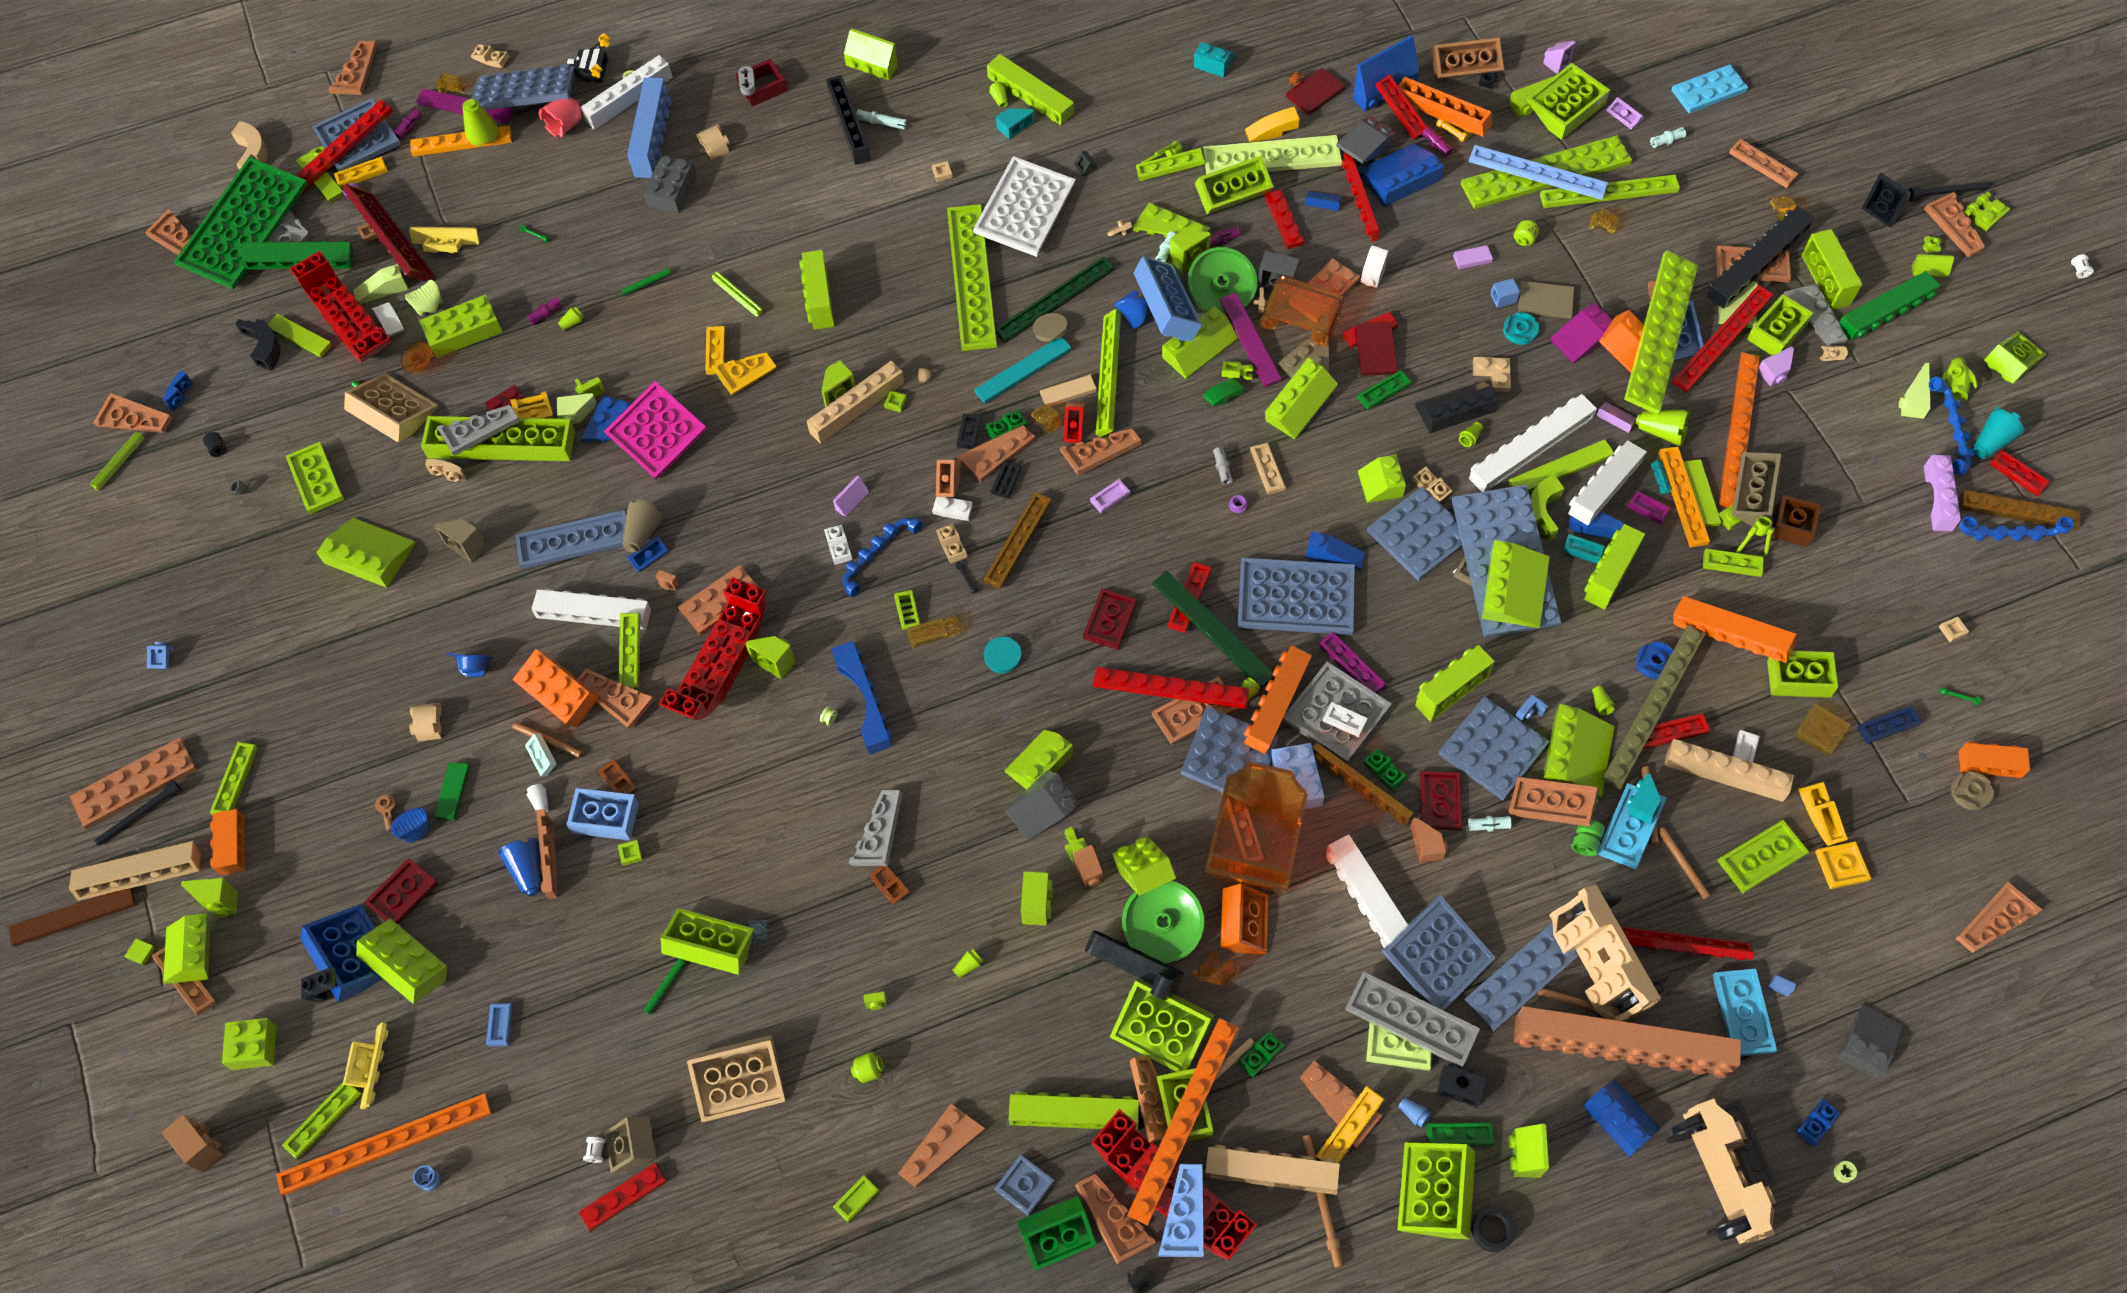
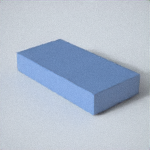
[486,1003,513,1046]

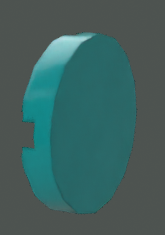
[1503,312,1539,345]
[983,637,1022,674]

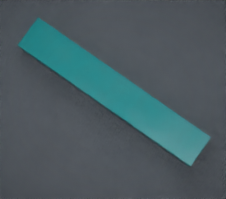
[974,337,1072,404]

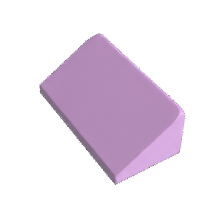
[1606,97,1644,130]
[1596,402,1637,433]
[833,476,869,517]

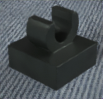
[1074,151,1097,176]
[1127,1266,1156,1293]

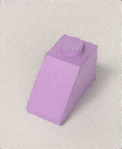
[1543,41,1576,74]
[1758,346,1794,387]

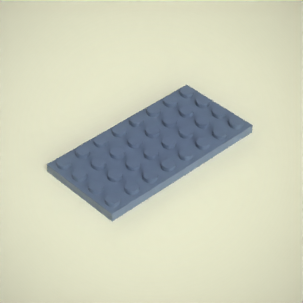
[1452,485,1561,638]

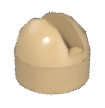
[918,368,931,383]

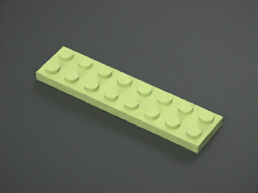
[1203,135,1342,174]

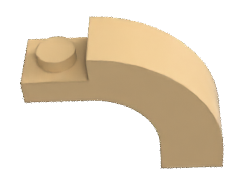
[231,121,268,170]

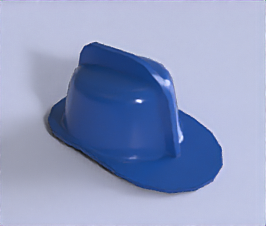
[446,653,493,677]

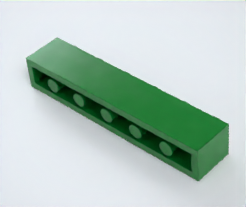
[241,241,354,269]
[1839,271,1940,341]

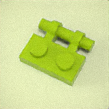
[1964,192,2010,232]

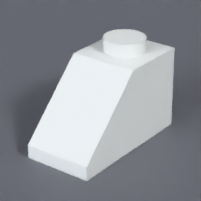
[1361,245,1388,288]

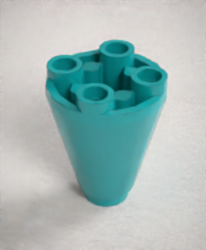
[1973,407,2026,459]

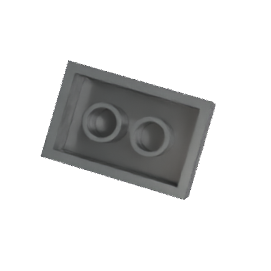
[643,155,697,213]

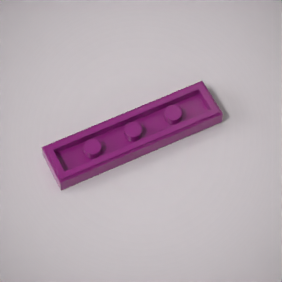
[1318,632,1387,694]

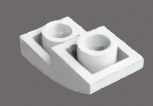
[372,302,404,337]
[824,525,852,565]

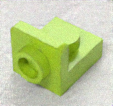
[574,377,605,397]

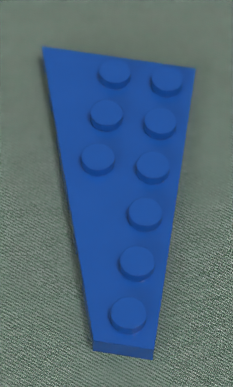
[581,396,702,443]

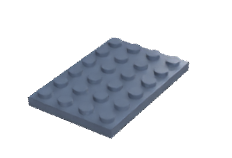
[471,64,576,110]
[1238,558,1355,635]

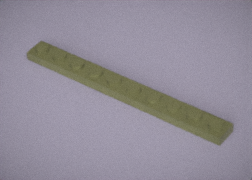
[1602,625,1705,789]

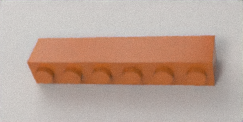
[1398,77,1493,137]
[1673,596,1797,663]
[1243,645,1312,754]

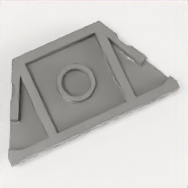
[267,211,311,242]

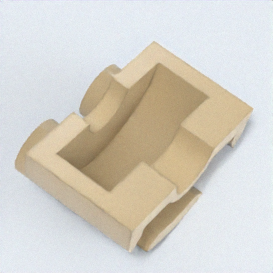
[696,124,729,160]
[410,702,442,742]

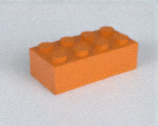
[512,649,600,728]

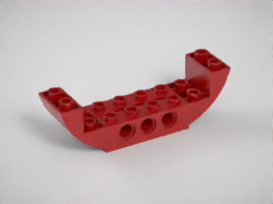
[289,250,392,363]
[658,577,766,720]
[1091,1109,1257,1260]

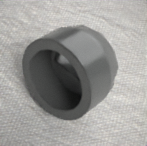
[230,479,247,495]

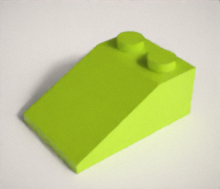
[1984,332,2047,384]

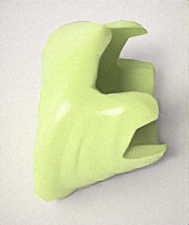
[405,280,443,316]

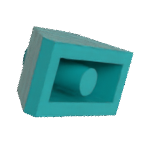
[996,108,1035,140]

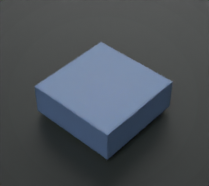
[1767,975,1796,997]

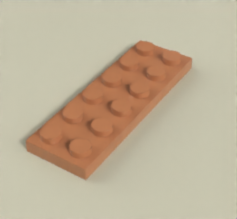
[70,737,197,829]

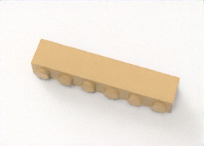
[807,361,905,444]
[1664,739,1794,802]
[69,841,201,901]
[1205,1145,1340,1195]

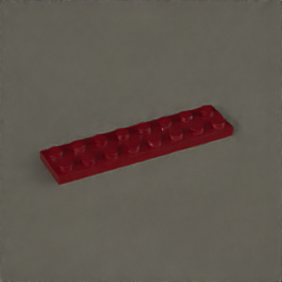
[342,184,436,282]

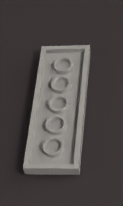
[1345,971,1480,1068]

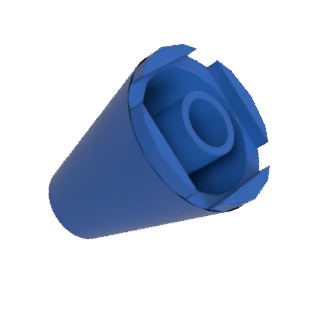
[498,838,542,896]

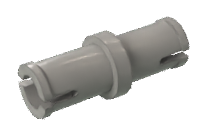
[1213,447,1233,485]

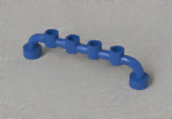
[1929,376,1974,475]
[1959,516,2074,541]
[842,517,923,598]

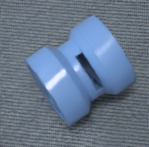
[413,1165,441,1191]

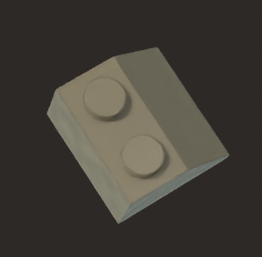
[434,519,487,562]
[604,1116,656,1174]

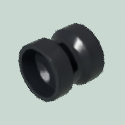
[203,432,227,457]

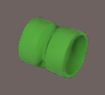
[1571,820,1605,856]

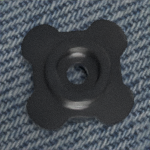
[1478,72,1497,89]

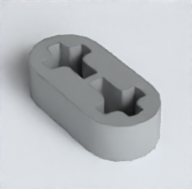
[738,66,755,96]

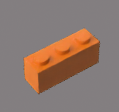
[1958,742,2030,778]
[210,809,245,875]

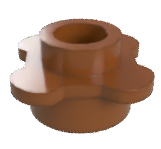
[1287,71,1305,86]

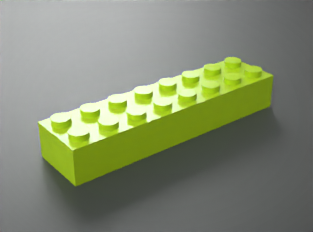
[421,416,575,461]

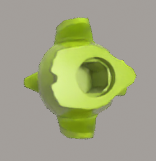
[1941,357,1977,402]

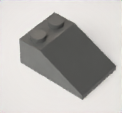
[1336,116,1396,164]
[1004,771,1080,840]
[1836,1004,1903,1080]

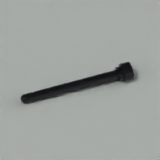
[1908,182,1990,201]
[94,780,183,846]

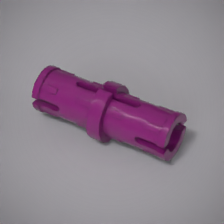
[393,109,423,139]
[1422,127,1453,157]
[1210,226,1240,247]
[527,297,562,325]

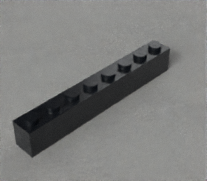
[1707,206,1815,309]

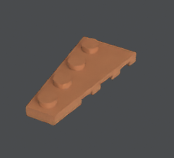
[93,393,173,433]
[957,425,1035,482]
[578,669,655,729]
[536,809,557,899]
[1300,1061,1382,1150]
[898,1104,985,1188]
[1075,1174,1157,1265]

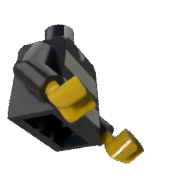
[567,33,610,83]

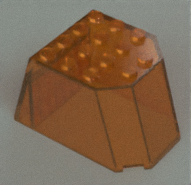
[1205,762,1308,895]

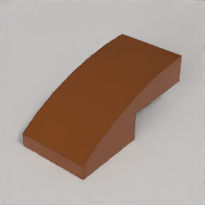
[598,759,637,794]
[869,866,910,905]

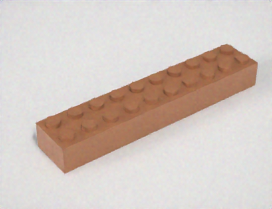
[1513,1006,1741,1078]

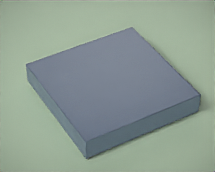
[994,1154,1055,1216]

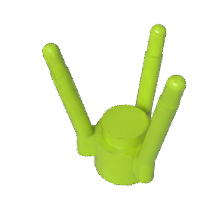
[1141,141,1183,163]
[1735,516,1774,556]

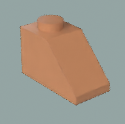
[936,460,961,497]
[1410,818,1448,863]
[1073,845,1103,888]

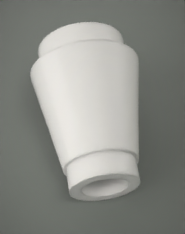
[527,784,549,812]

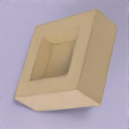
[931,161,953,182]
[1939,616,1969,643]

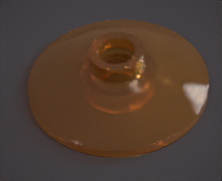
[401,342,433,374]

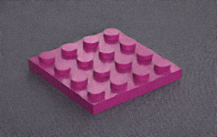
[604,381,707,480]

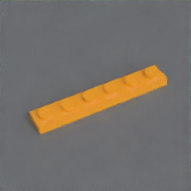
[410,125,512,157]
[1659,447,1710,548]

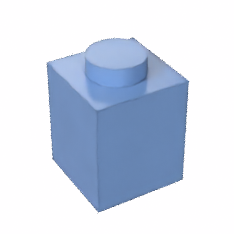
[1490,279,1520,308]

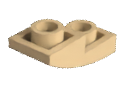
[471,44,510,68]
[425,459,466,482]
[1411,466,1452,502]
[936,524,967,564]

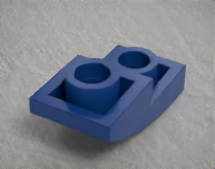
[163,370,194,411]
[1796,1098,1841,1147]

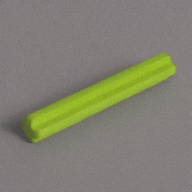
[712,272,763,317]
[90,432,145,490]

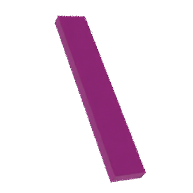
[416,89,514,124]
[1219,293,1281,388]

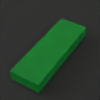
[1357,370,1412,410]
[434,762,470,821]
[1426,1122,1494,1146]

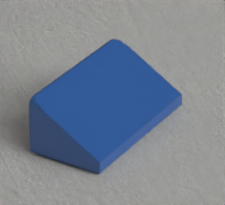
[1305,191,1342,211]
[626,536,669,572]

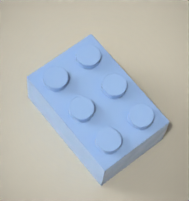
[1271,743,1324,813]
[567,788,639,840]

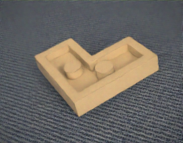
[1473,357,1511,392]

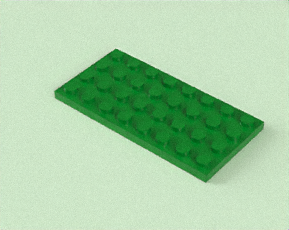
[174,157,308,290]

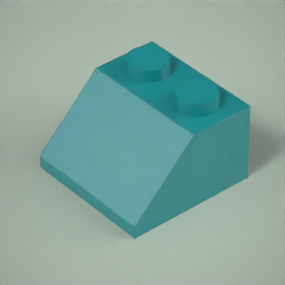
[1194,42,1237,78]

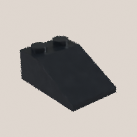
[1862,173,1911,228]

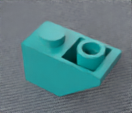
[1627,773,1661,824]

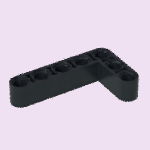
[1085,930,1184,1000]

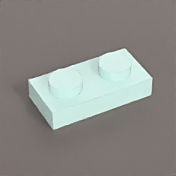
[525,733,556,776]

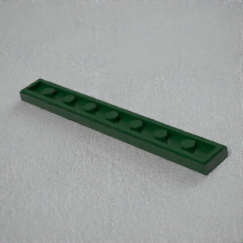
[995,256,1115,343]
[1153,570,1274,689]

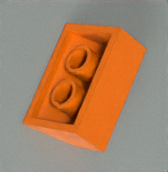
[1599,310,1644,373]
[1221,884,1268,954]

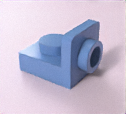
[147,642,174,669]
[1515,695,1548,722]

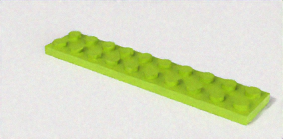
[1461,135,1632,209]
[947,204,997,351]
[1624,250,1698,414]

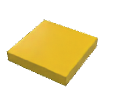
[1815,841,1871,889]

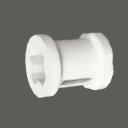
[2071,254,2094,278]
[583,1137,606,1163]

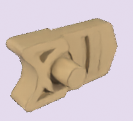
[1107,220,1133,236]
[1254,288,1269,314]
[1820,346,1848,361]

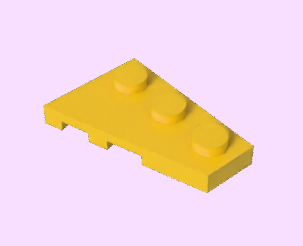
[712,352,776,396]

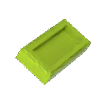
[833,1175,880,1223]

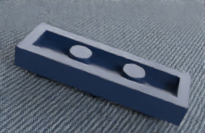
[1857,705,1922,745]

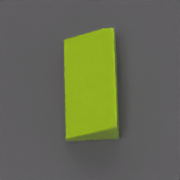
[1912,254,1954,277]

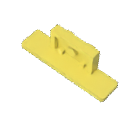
[409,227,480,254]
[343,1023,388,1109]

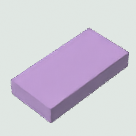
[1453,245,1493,269]
[1090,479,1130,514]

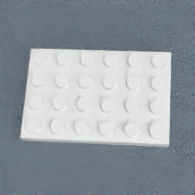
[973,156,1076,257]

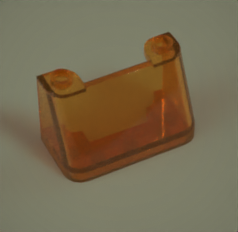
[1259,276,1344,347]

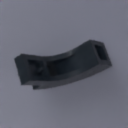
[235,318,281,371]

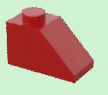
[1063,402,1085,443]

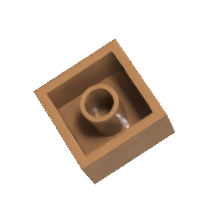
[161,1114,224,1172]

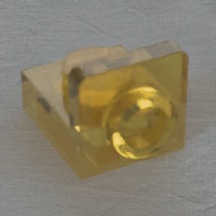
[436,73,465,93]
[1770,196,1796,221]
[1589,208,1619,234]
[1031,404,1062,434]

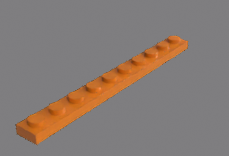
[1718,352,1760,508]
[1128,1018,1239,1225]
[276,1093,492,1196]

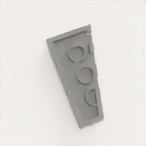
[1783,284,1848,346]
[436,405,520,456]
[848,790,903,866]

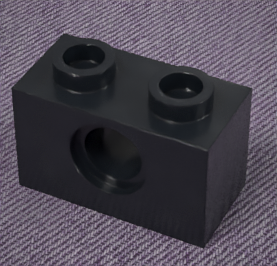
[1436,1064,1487,1107]

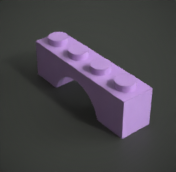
[1924,455,1961,531]

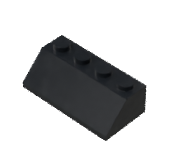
[1415,382,1500,434]

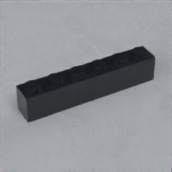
[826,75,871,165]

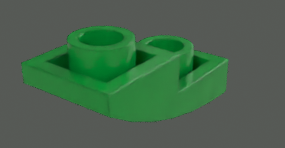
[1203,378,1245,407]
[985,410,1027,439]
[1363,748,1407,791]
[1238,1031,1285,1078]

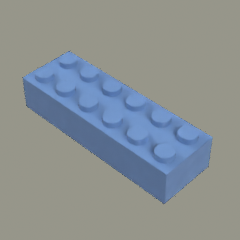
[627,77,672,178]
[1133,256,1202,342]

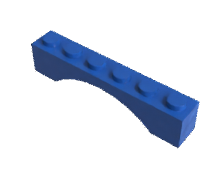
[831,641,893,755]

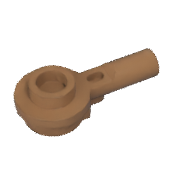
[375,795,396,832]

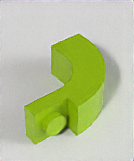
[1530,474,1564,541]

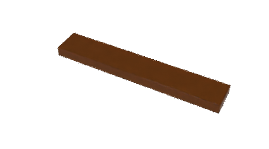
[9,888,136,947]

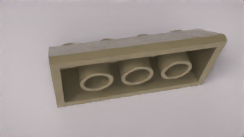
[1732,452,1782,528]

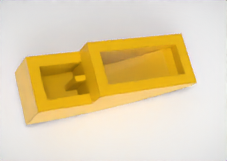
[1245,107,1300,143]
[1798,782,1848,846]

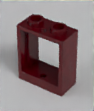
[735,59,788,107]

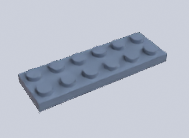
[515,510,626,569]
[1464,923,1579,1032]

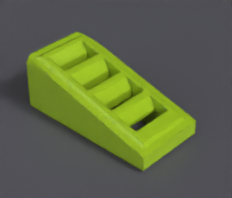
[894,590,921,630]

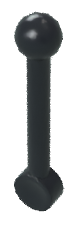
[956,562,977,593]

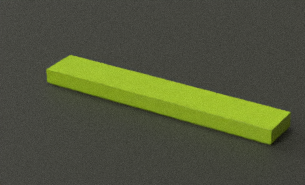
[1508,439,1614,492]

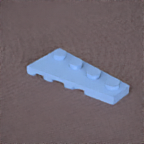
[1158,1164,1204,1257]

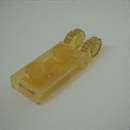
[906,616,962,648]

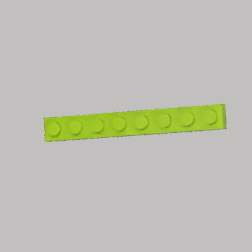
[1540,175,1680,208]
[1096,309,1121,437]

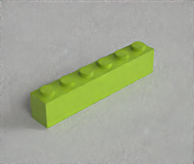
[987,54,1074,125]
[1009,1092,1139,1130]

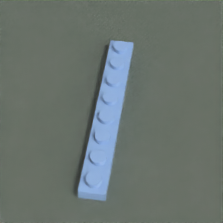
[1469,145,1608,200]

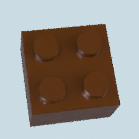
[1771,495,1821,547]

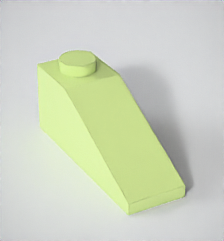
[353,264,408,304]
[1899,363,1930,419]

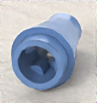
[1398,1097,1432,1128]

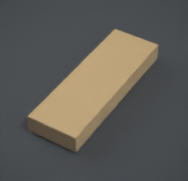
[1040,375,1097,408]
[1250,442,1286,495]

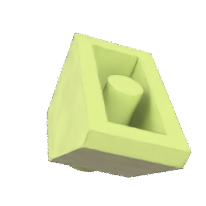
[557,393,597,424]

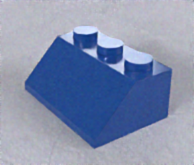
[1583,1079,1661,1157]

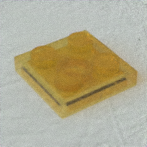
[1794,704,1850,757]

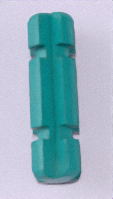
[1651,460,1672,495]

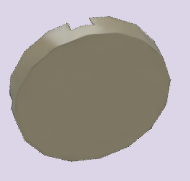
[1033,313,1068,342]
[1951,771,1995,810]

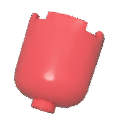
[539,97,582,137]

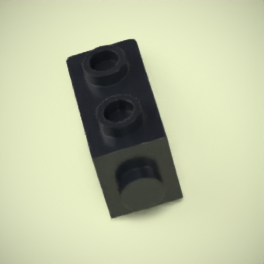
[301,967,335,1003]

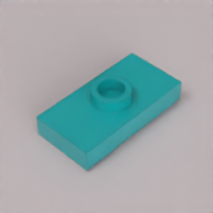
[1562,534,1605,564]

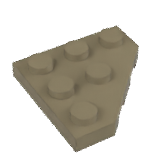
[1278,332,1329,378]

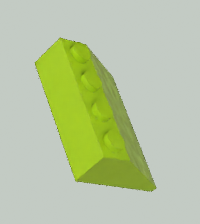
[1526,63,1610,140]
[316,518,416,588]
[1481,540,1550,628]
[1542,704,1615,798]
[1110,978,1215,1072]
[1398,1143,1476,1240]

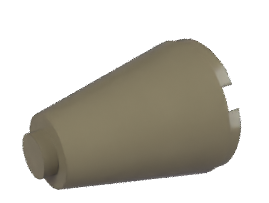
[622,499,664,553]

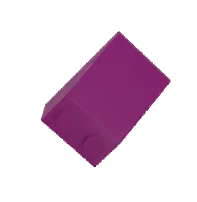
[1550,302,1613,364]

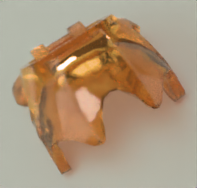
[1193,950,1240,986]

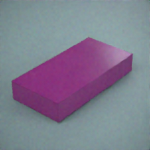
[1627,491,1671,524]

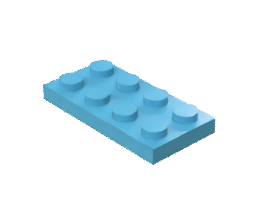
[1671,64,1748,113]
[1597,783,1667,870]
[1712,968,1777,1056]

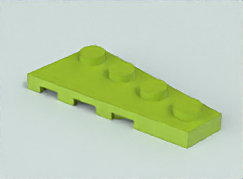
[1133,203,1210,237]

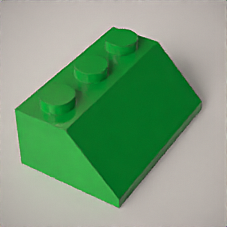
[1017,1196,1096,1271]

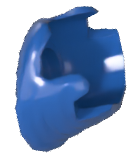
[1114,290,1150,329]
[391,807,430,842]

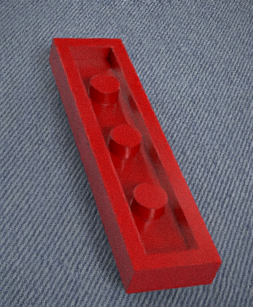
[1375,74,1427,140]
[1265,189,1304,250]
[1167,562,1211,633]
[1626,713,1710,750]
[579,1163,667,1232]

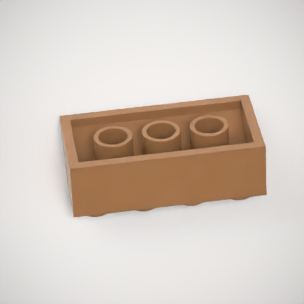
[1430,37,1504,79]

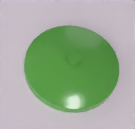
[1187,247,1257,316]
[1122,881,1205,963]

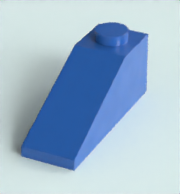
[1567,511,1624,538]
[1306,531,1365,570]

